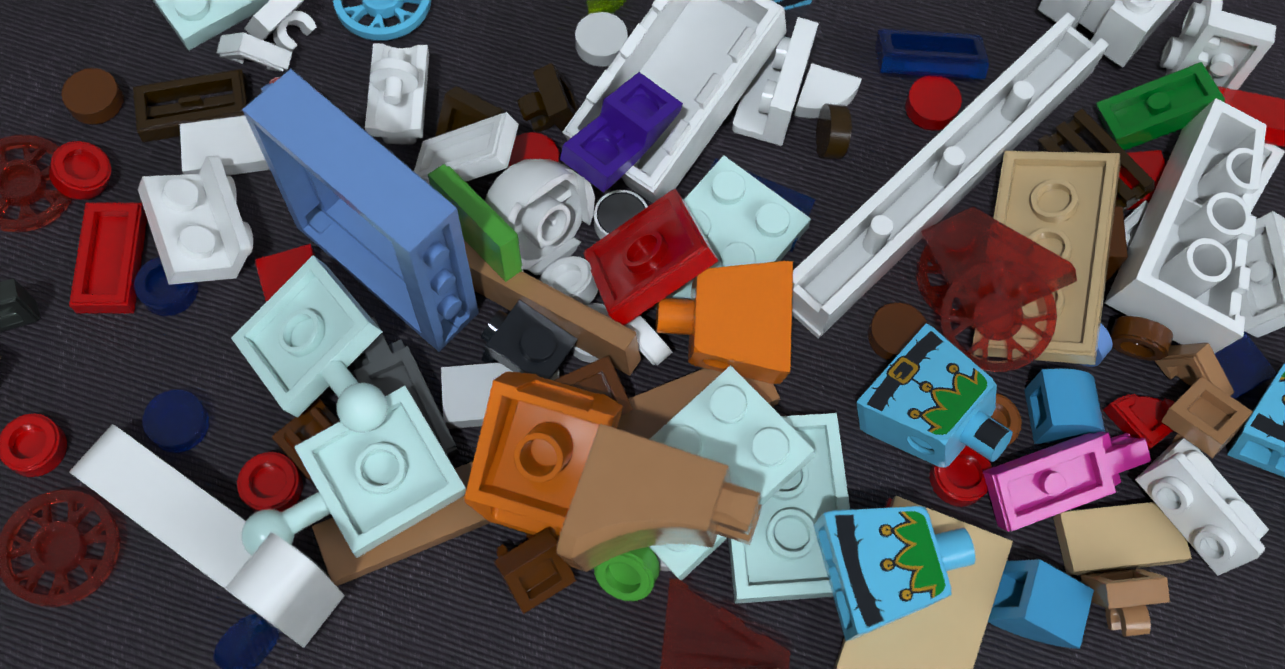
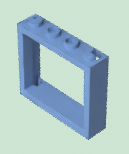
[242,69,479,352]

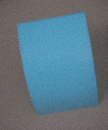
[1024,369,1105,444]
[988,559,1094,649]

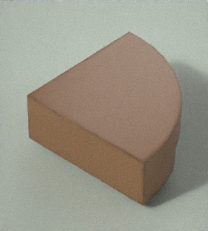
[1155,343,1235,396]

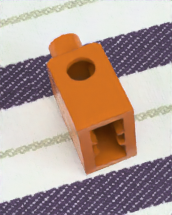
[656,261,793,384]

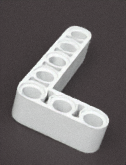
[69,424,344,648]

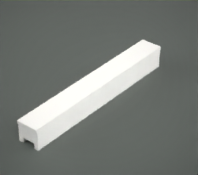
[792,12,1109,339]

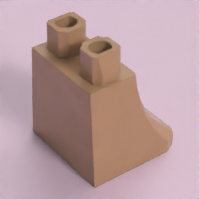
[557,423,762,572]

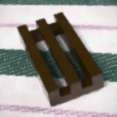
[133,69,249,142]
[1038,108,1155,212]

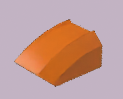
[464,371,623,542]

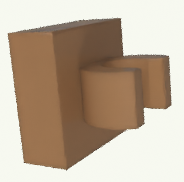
[1161,377,1253,458]
[1081,568,1170,637]

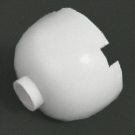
[485,159,595,275]

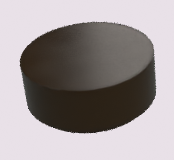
[816,103,852,159]

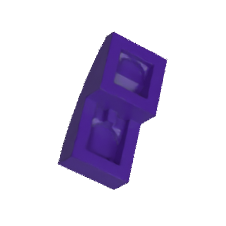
[560,72,683,193]

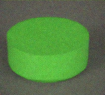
[594,547,660,601]

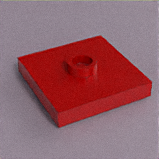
[583,189,718,325]

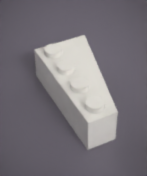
[1105,98,1266,354]

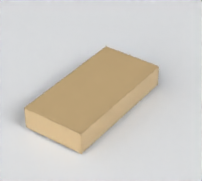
[1053,502,1192,576]

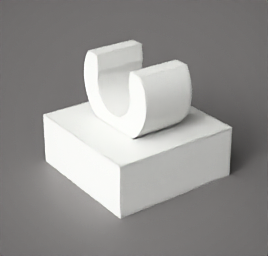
[244,0,316,52]

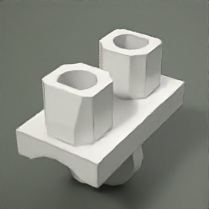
[365,44,429,144]

